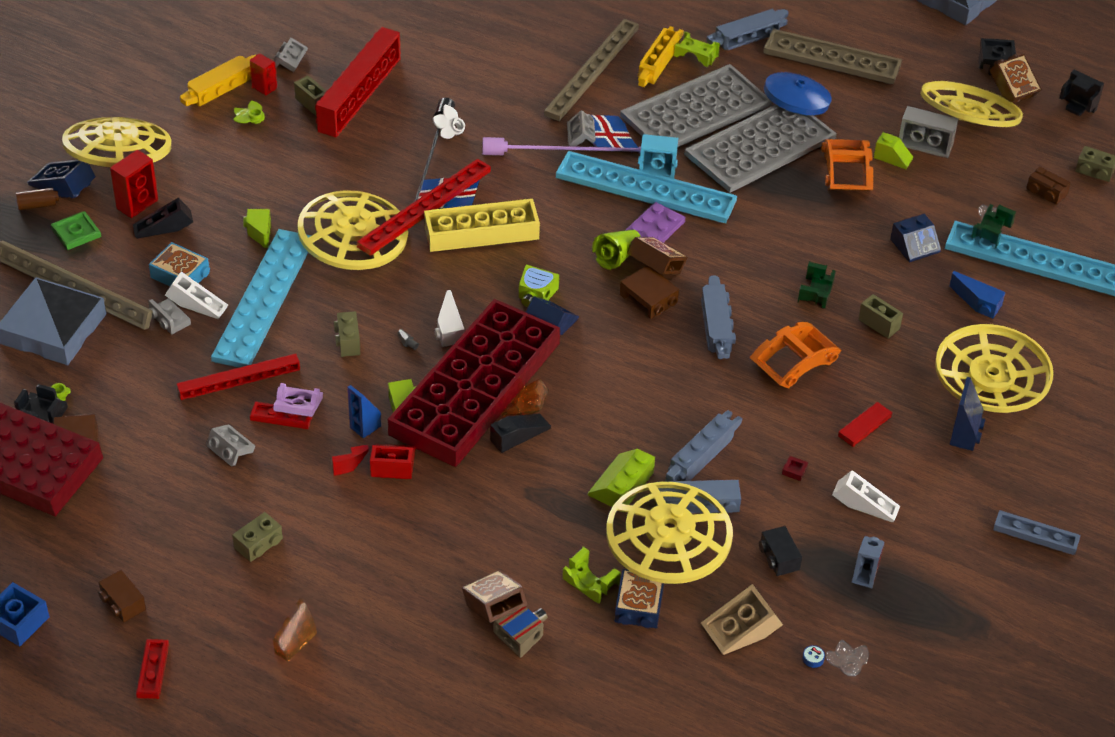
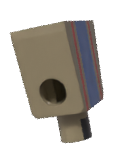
[493,606,547,658]

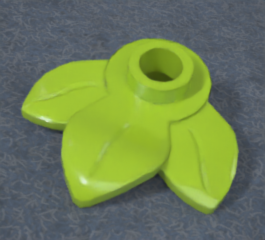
[234,101,265,124]

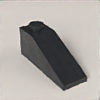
[133,197,193,239]
[490,413,551,453]

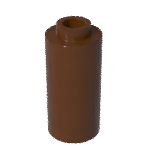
[16,187,59,211]

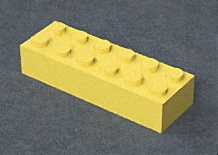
[424,199,540,252]

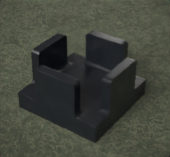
[978,38,1016,75]
[1059,69,1104,116]
[14,384,68,424]

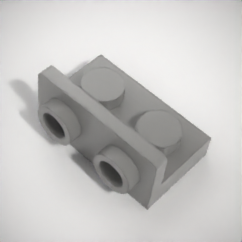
[273,38,308,72]
[567,110,596,147]
[148,298,191,334]
[206,424,255,466]

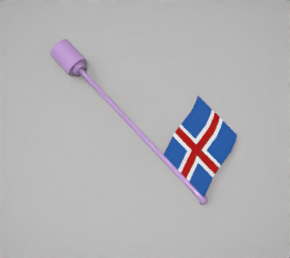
[482,115,641,155]

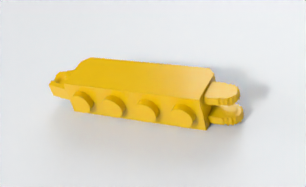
[638,26,683,87]
[180,54,256,107]

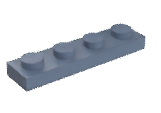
[993,510,1081,555]

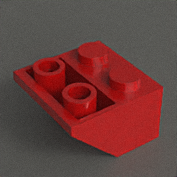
[370,444,416,479]

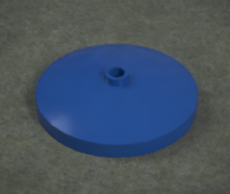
[764,72,832,115]

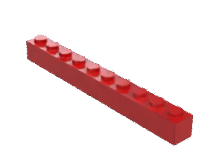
[177,353,300,400]

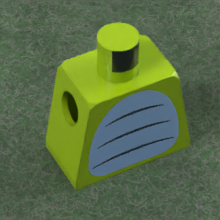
[519,264,559,307]

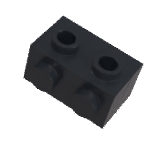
[759,526,802,576]

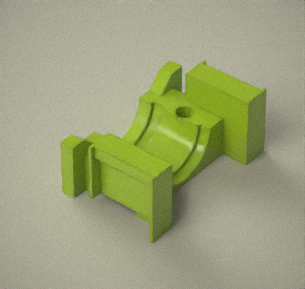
[674,32,720,67]
[563,547,621,604]

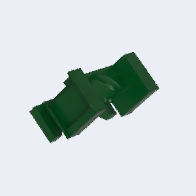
[971,204,1016,248]
[798,261,836,308]

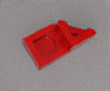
[332,445,369,476]

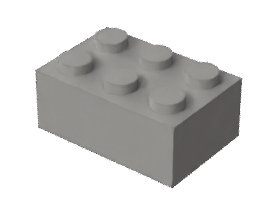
[899,106,958,158]

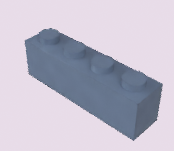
[656,480,741,513]

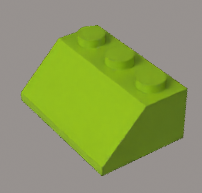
[588,449,655,512]

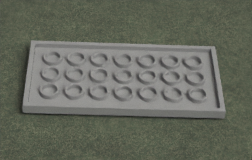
[620,64,772,147]
[684,105,837,193]

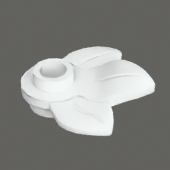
[433,105,465,139]

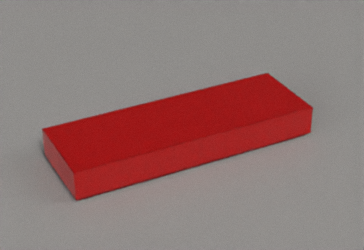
[250,401,313,429]
[838,402,892,447]
[136,639,169,699]

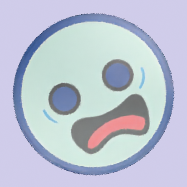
[802,645,825,668]

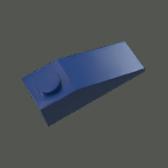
[949,271,1005,319]
[348,385,381,439]

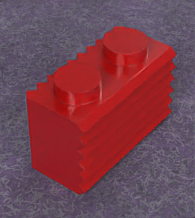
[250,53,278,95]

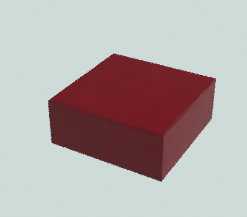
[782,456,808,481]

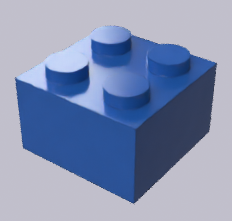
[0,582,49,647]

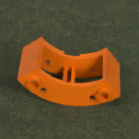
[821,139,873,191]
[749,322,842,389]

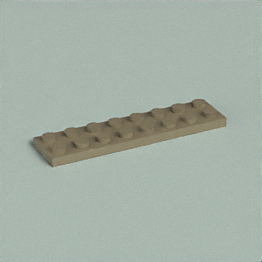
[763,29,902,84]

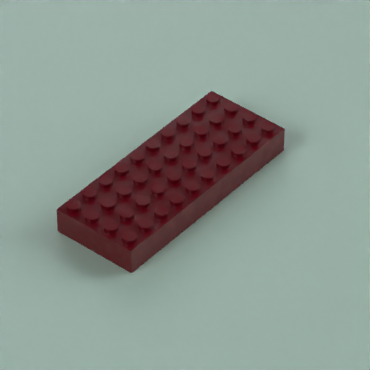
[387,299,560,467]
[0,403,103,517]

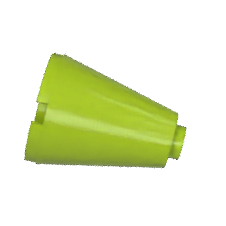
[592,230,641,270]

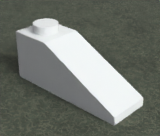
[165,272,228,319]
[435,290,465,347]
[832,471,900,522]

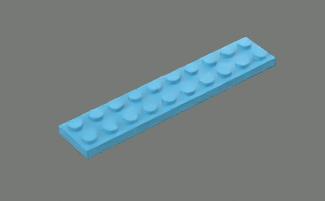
[556,151,737,224]
[945,221,1115,296]
[211,229,311,368]

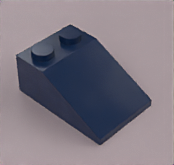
[27,159,96,198]
[950,377,986,451]

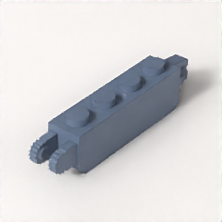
[707,9,788,50]
[701,275,736,359]
[665,410,742,482]

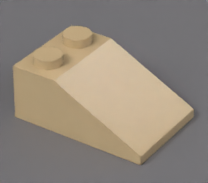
[701,584,783,655]

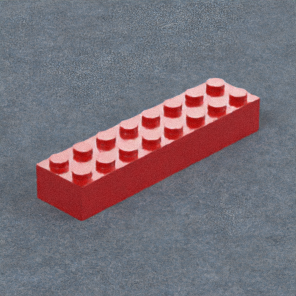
[315,27,401,138]

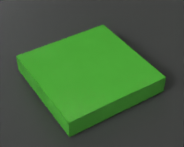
[51,211,101,250]

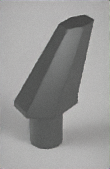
[398,329,419,350]

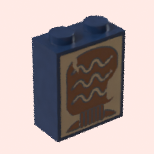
[614,569,664,628]

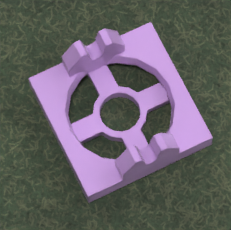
[273,383,323,417]

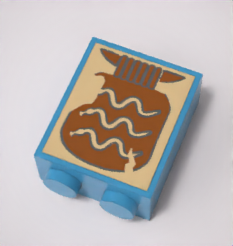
[149,242,210,286]

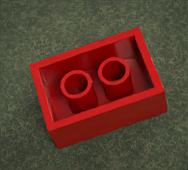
[110,149,158,219]

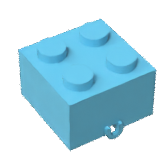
[638,134,678,179]

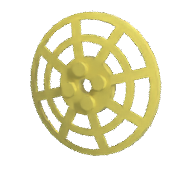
[921,81,1023,127]
[62,117,171,167]
[297,191,408,270]
[935,324,1053,413]
[606,482,733,584]

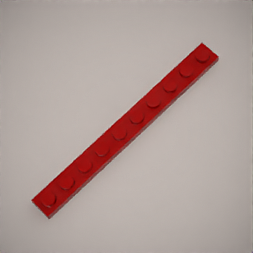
[357,159,491,256]

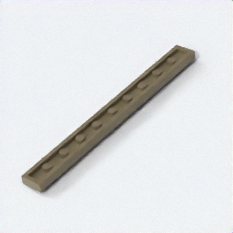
[544,19,639,121]
[0,241,153,329]

